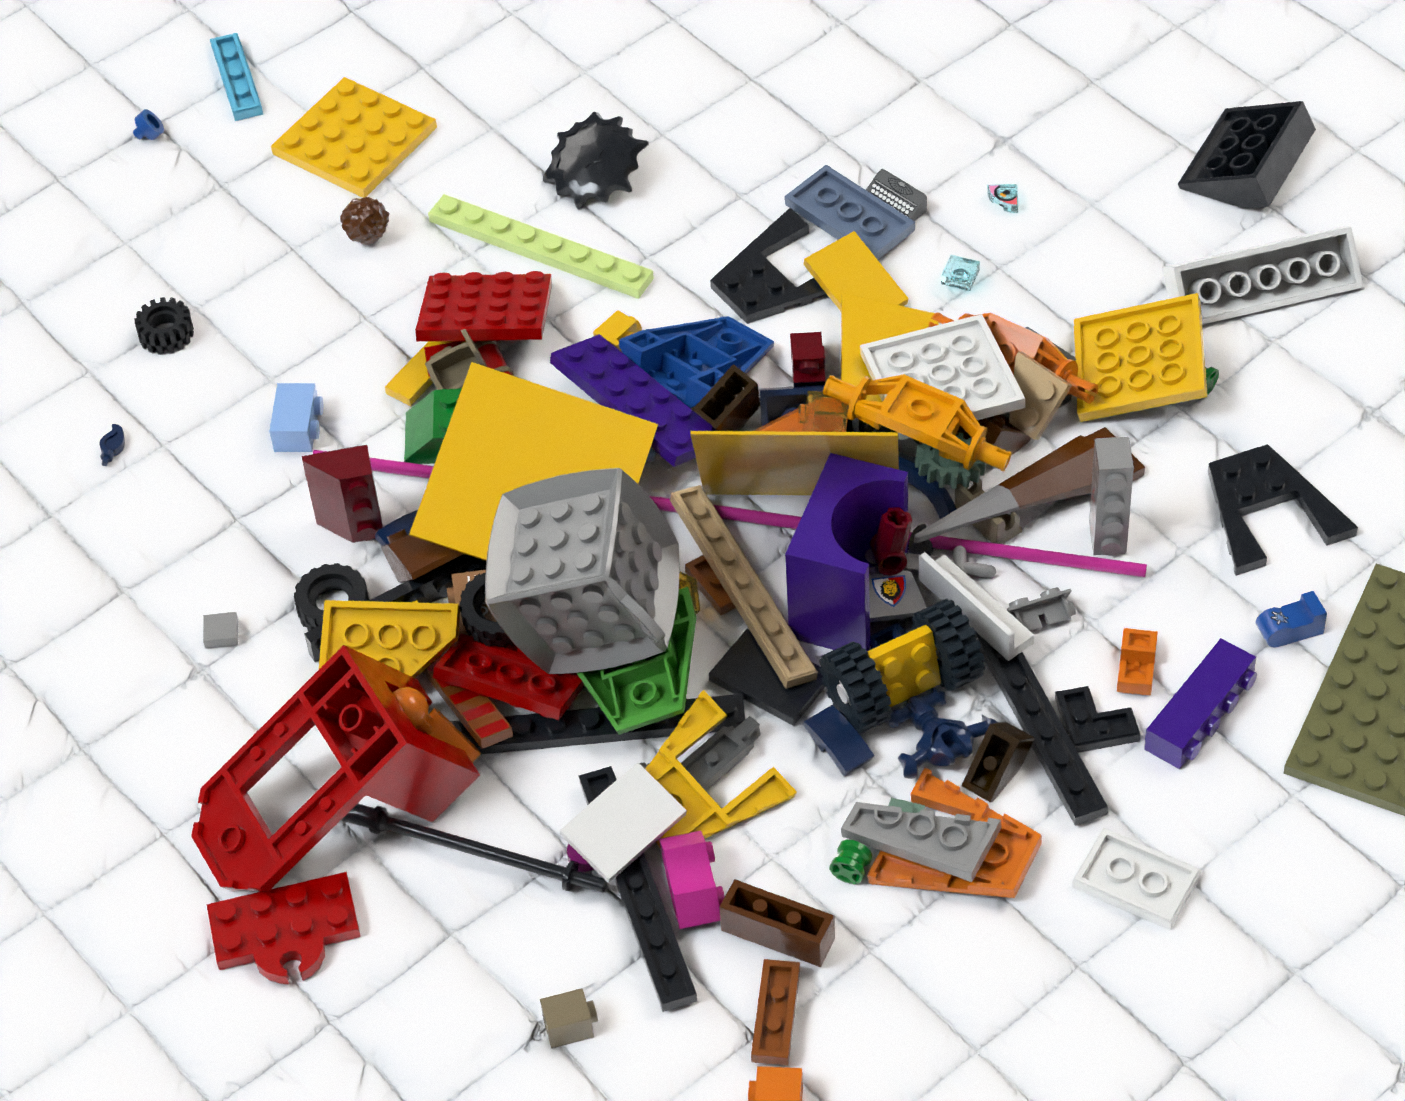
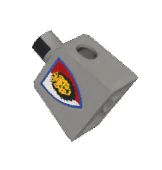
[869,565,927,636]

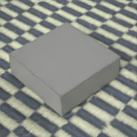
[203,612,238,648]

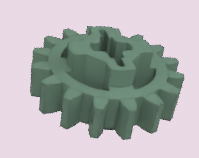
[915,433,986,489]

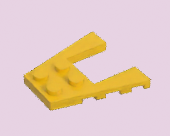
[645,690,797,848]

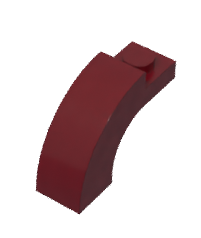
[790,331,826,386]

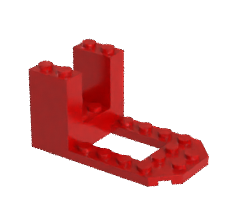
[191,645,480,892]

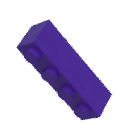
[1144,638,1257,769]

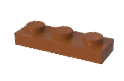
[751,959,800,1066]

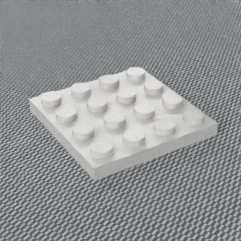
[860,314,1025,440]

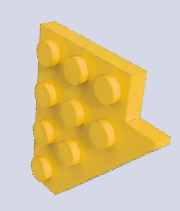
[318,600,460,678]

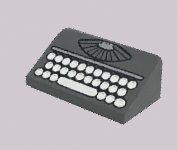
[866,168,927,221]

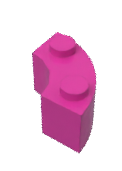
[659,831,725,929]

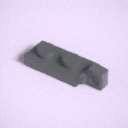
[681,716,761,791]

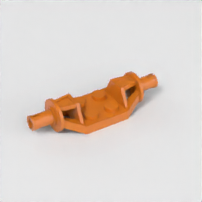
[929,312,1099,404]

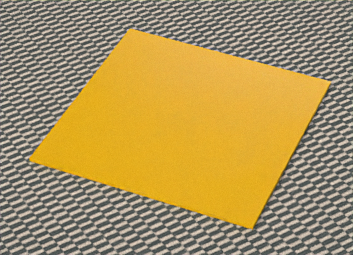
[409,362,658,561]
[690,431,899,495]

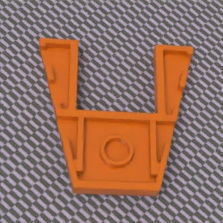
[867,767,1042,898]

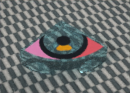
[987,184,1019,213]

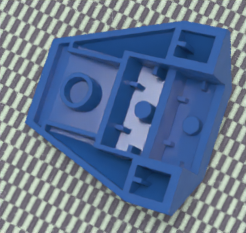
[619,316,774,409]

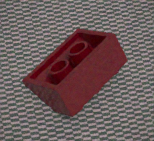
[301,444,383,543]

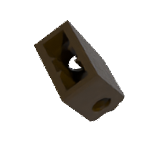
[692,364,760,431]

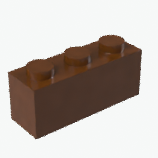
[719,879,835,968]

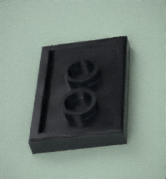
[708,628,826,726]

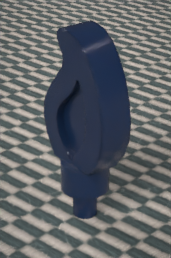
[99,424,125,466]

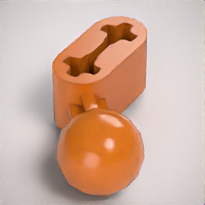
[392,687,481,763]

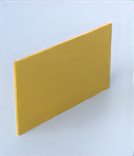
[840,293,939,405]

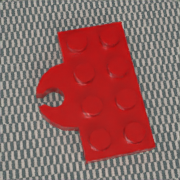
[433,634,585,720]
[206,872,361,984]

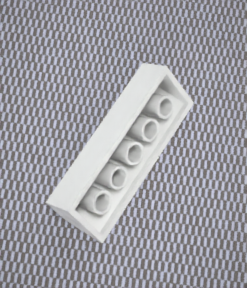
[1162,226,1363,325]

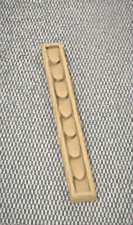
[670,485,818,689]

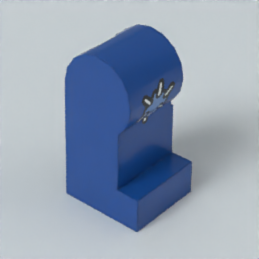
[1255,591,1327,648]

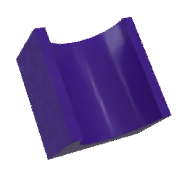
[785,453,908,651]

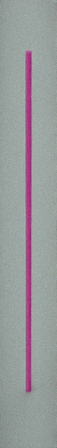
[313,450,1147,577]

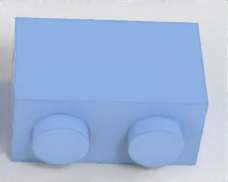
[269,383,324,452]

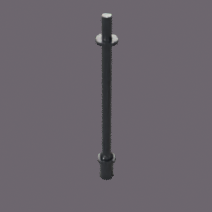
[342,803,607,893]

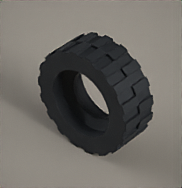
[294,563,370,631]
[459,573,514,647]

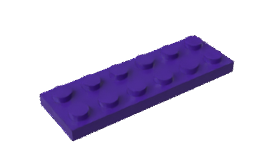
[550,334,717,467]

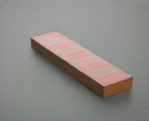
[423,655,513,749]

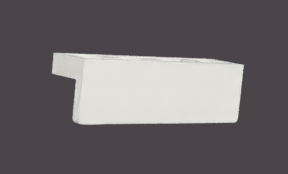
[919,552,1034,661]

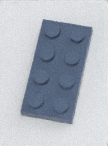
[784,165,915,260]

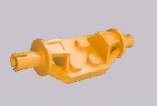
[823,374,1012,472]

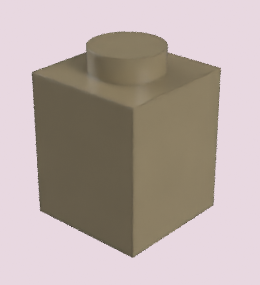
[539,988,598,1049]

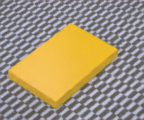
[803,231,909,312]

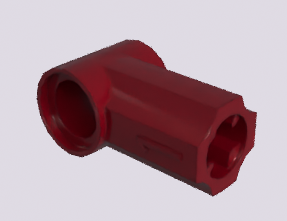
[870,507,913,576]

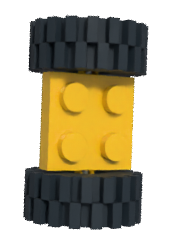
[819,599,985,734]

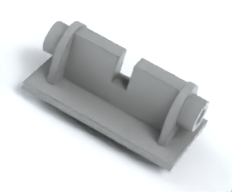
[1007,587,1076,632]

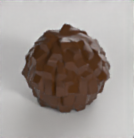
[340,197,390,245]

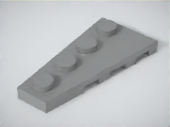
[841,802,1001,882]

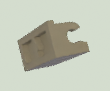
[955,479,1022,544]

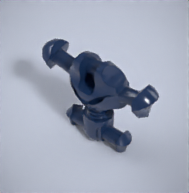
[888,687,999,779]

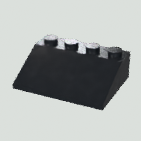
[1178,101,1316,208]

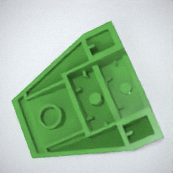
[577,587,697,735]

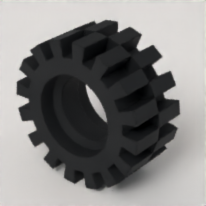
[134,297,194,355]

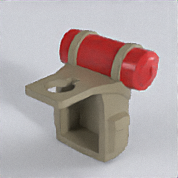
[425,329,514,390]

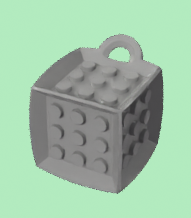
[485,468,680,674]

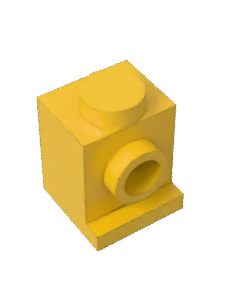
[593,310,642,352]

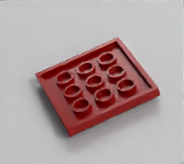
[415,271,552,342]

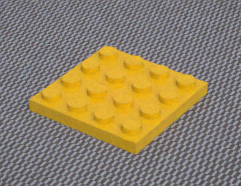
[271,77,437,198]
[1074,293,1207,422]

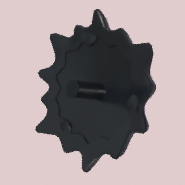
[543,111,649,210]

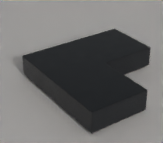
[1055,686,1141,753]

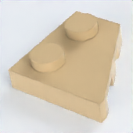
[1009,352,1072,440]

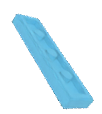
[210,33,263,121]

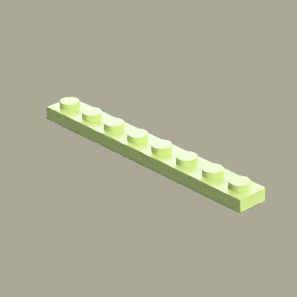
[428,194,654,299]

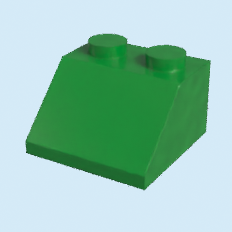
[404,388,462,464]

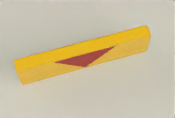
[385,341,466,406]

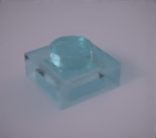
[941,254,980,291]

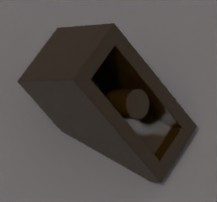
[961,721,1035,803]

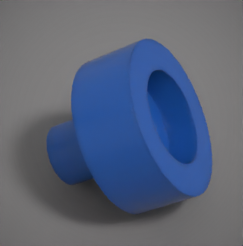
[133,109,164,140]

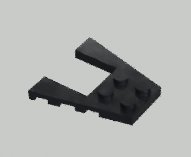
[710,208,826,324]
[1207,444,1358,576]

